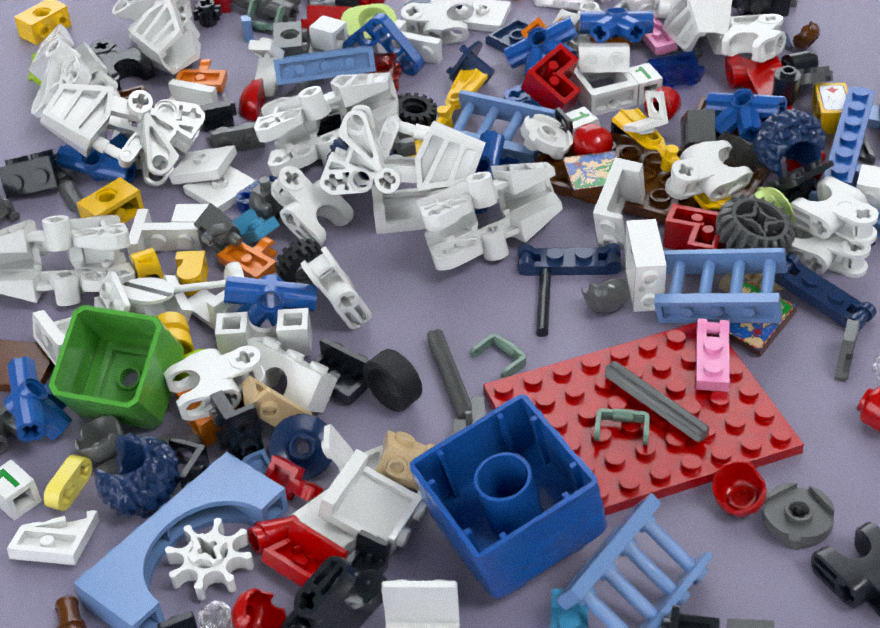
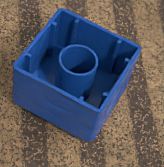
[410,394,607,599]

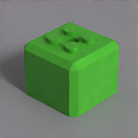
[49,305,184,429]

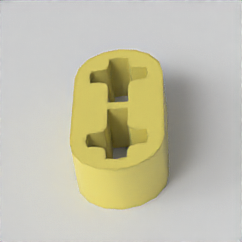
[44,454,92,511]

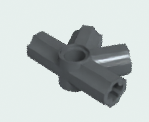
[233,0,301,22]

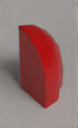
[238,78,266,121]

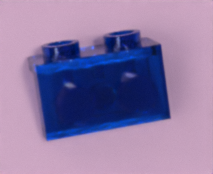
[646,51,706,88]

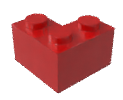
[521,43,581,113]
[663,203,725,275]

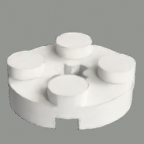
[520,114,573,160]

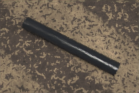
[536,268,551,337]

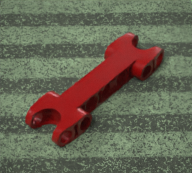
[724,54,793,122]

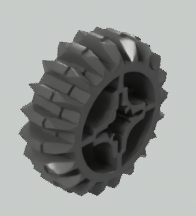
[715,194,796,254]

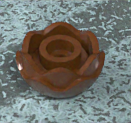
[792,21,820,49]

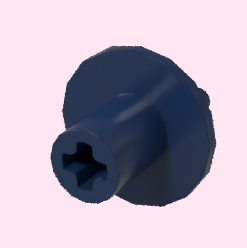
[446,40,495,88]

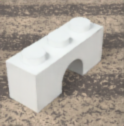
[215,308,312,359]
[242,337,338,413]

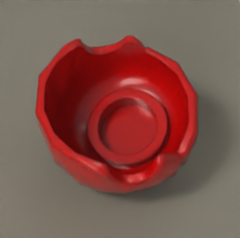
[570,123,613,156]
[712,460,767,517]
[231,588,287,628]

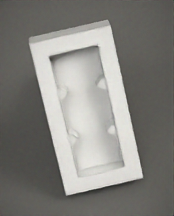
[377,19,442,65]
[127,209,204,265]

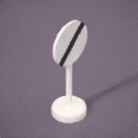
[122,262,244,305]

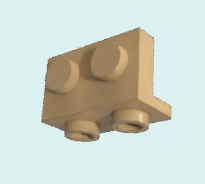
[241,376,313,428]
[376,430,435,491]

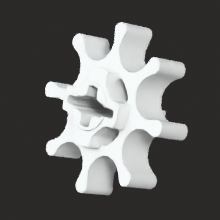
[165,518,254,600]

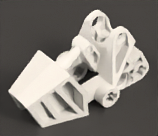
[112,0,201,75]
[653,0,732,55]
[28,23,120,118]
[254,73,399,177]
[40,83,205,187]
[320,105,486,195]
[415,162,563,271]
[0,215,136,306]

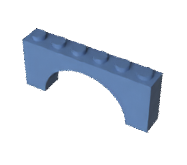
[74,452,289,628]

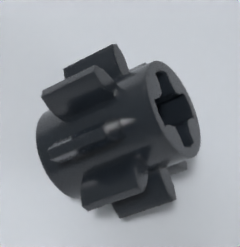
[193,0,222,27]

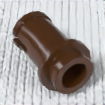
[55,595,87,628]

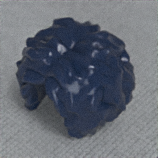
[753,109,826,177]
[94,432,180,518]

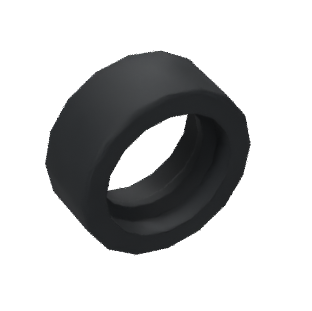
[363,349,423,412]

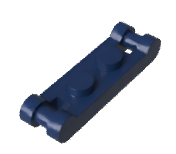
[518,243,622,276]
[774,253,877,332]

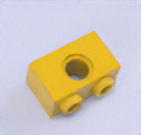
[14,0,72,45]
[76,177,144,223]

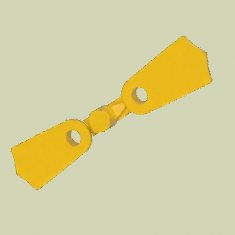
[407,68,488,157]
[612,108,731,210]

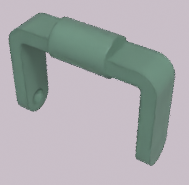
[247,0,285,32]
[470,333,526,378]
[594,408,650,445]

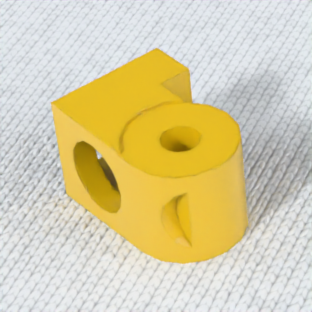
[130,247,164,279]
[175,250,209,296]

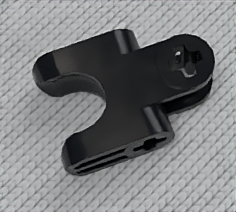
[90,39,155,91]
[811,522,880,617]
[281,556,387,628]

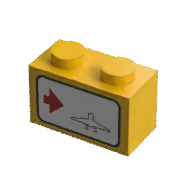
[811,83,848,134]

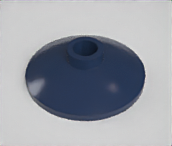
[269,414,332,480]

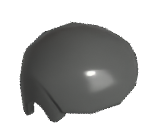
[581,278,630,313]
[74,415,125,462]

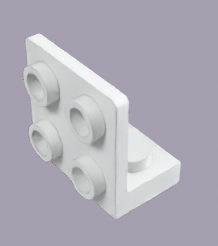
[382,579,460,628]

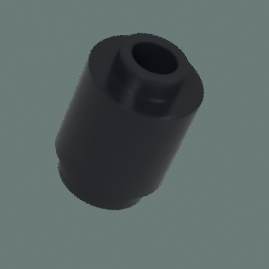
[781,50,819,74]
[772,66,801,107]

